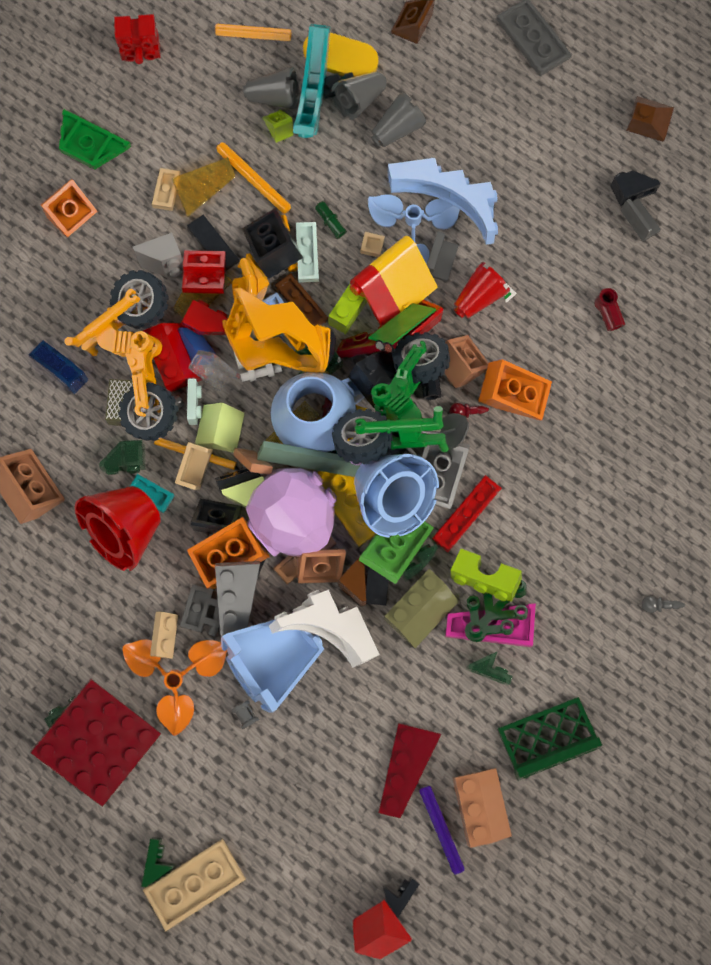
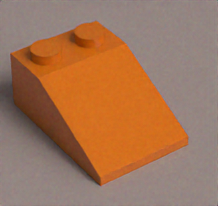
[479,359,552,421]

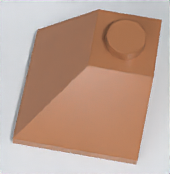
[445,335,489,388]

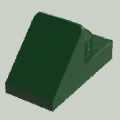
[141,837,176,887]

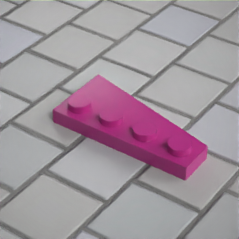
[445,603,536,648]

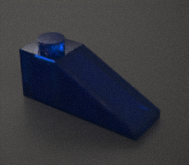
[29,340,89,395]

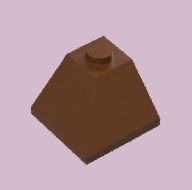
[626,96,674,142]

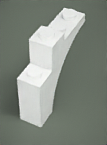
[269,590,380,668]

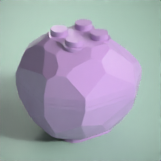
[246,468,337,557]

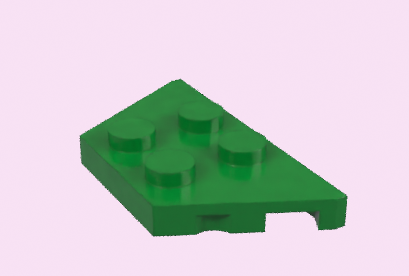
[59,109,131,170]

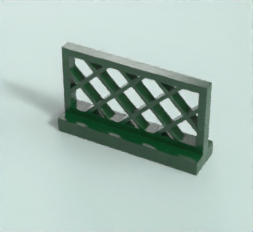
[497,697,602,781]

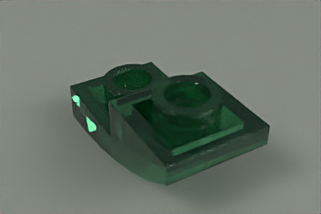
[402,544,438,583]

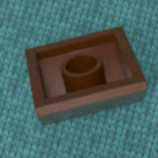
[391,0,435,44]
[338,557,366,607]

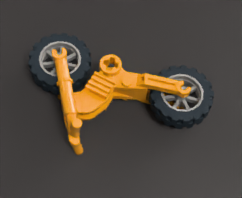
[64,270,178,441]

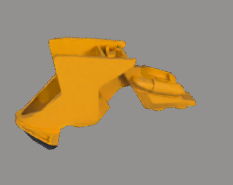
[222,253,336,373]

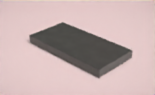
[496,0,572,76]

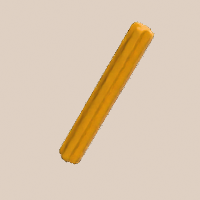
[215,23,292,41]

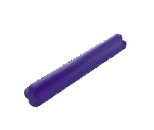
[419,786,465,875]

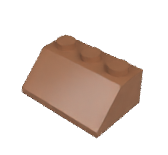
[0,449,65,524]
[452,768,512,848]

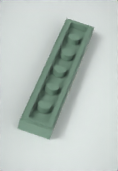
[257,441,360,477]

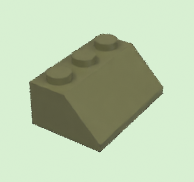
[383,569,459,649]

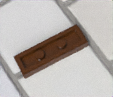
[275,273,328,326]

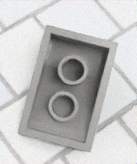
[422,442,470,509]

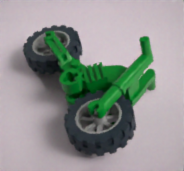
[332,332,450,464]

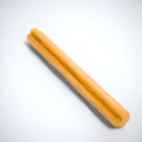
[216,142,291,214]

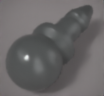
[642,596,685,613]

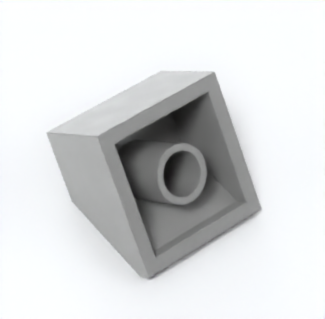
[133,233,183,278]

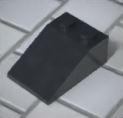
[242,208,303,279]
[348,351,397,408]

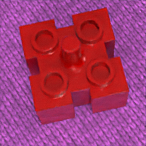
[114,14,161,64]

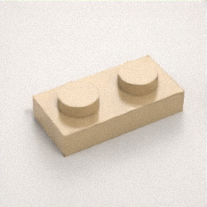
[152,168,181,211]
[150,612,178,659]

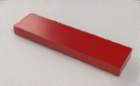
[432,475,502,552]

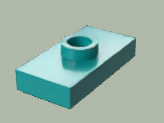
[129,474,175,514]

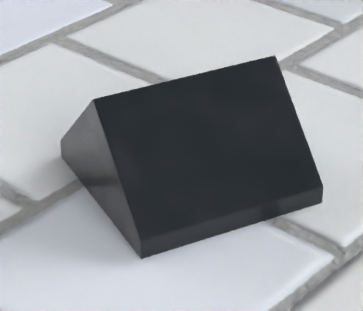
[190,498,242,534]

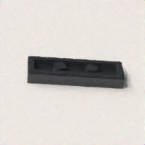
[187,214,239,272]

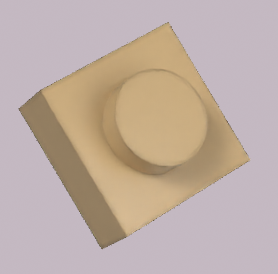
[360,232,385,257]

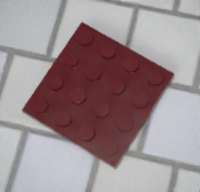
[30,678,161,807]

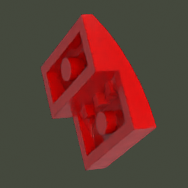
[182,250,226,294]

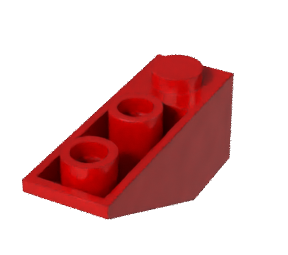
[181,300,228,335]

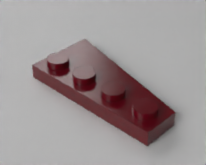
[378,723,442,818]

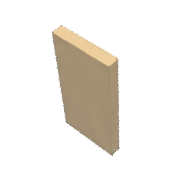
[143,839,246,931]

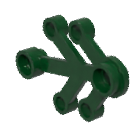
[465,580,528,642]

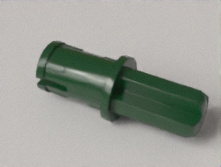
[315,201,347,239]

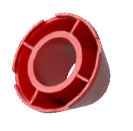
[74,486,161,571]

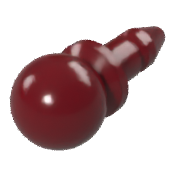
[449,403,489,418]

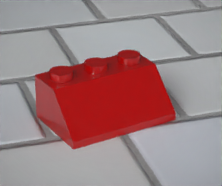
[143,323,207,392]

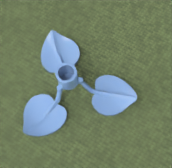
[368,195,460,265]

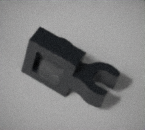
[323,72,354,99]

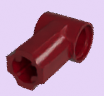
[594,288,625,331]

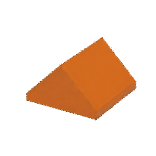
[41,179,98,238]

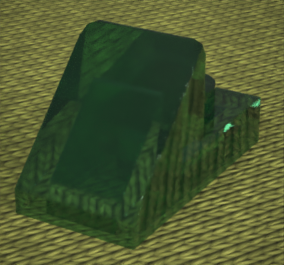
[466,652,513,686]

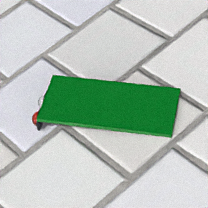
[368,303,436,353]

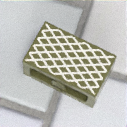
[105,379,133,426]

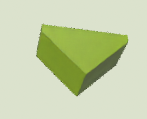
[263,110,293,143]

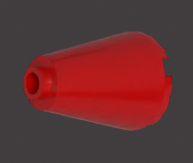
[454,262,510,319]

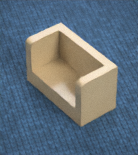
[175,442,213,490]

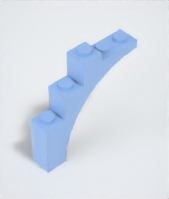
[388,158,498,245]

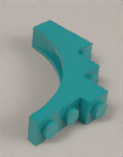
[293,24,331,138]

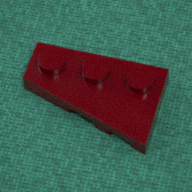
[336,325,400,358]

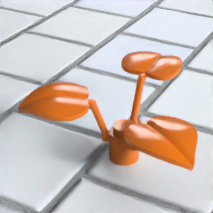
[123,639,227,736]

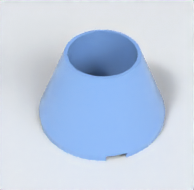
[271,372,356,452]
[354,454,439,537]

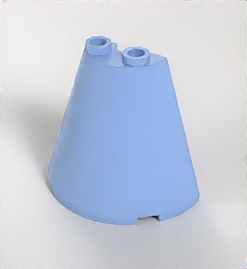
[221,620,324,713]

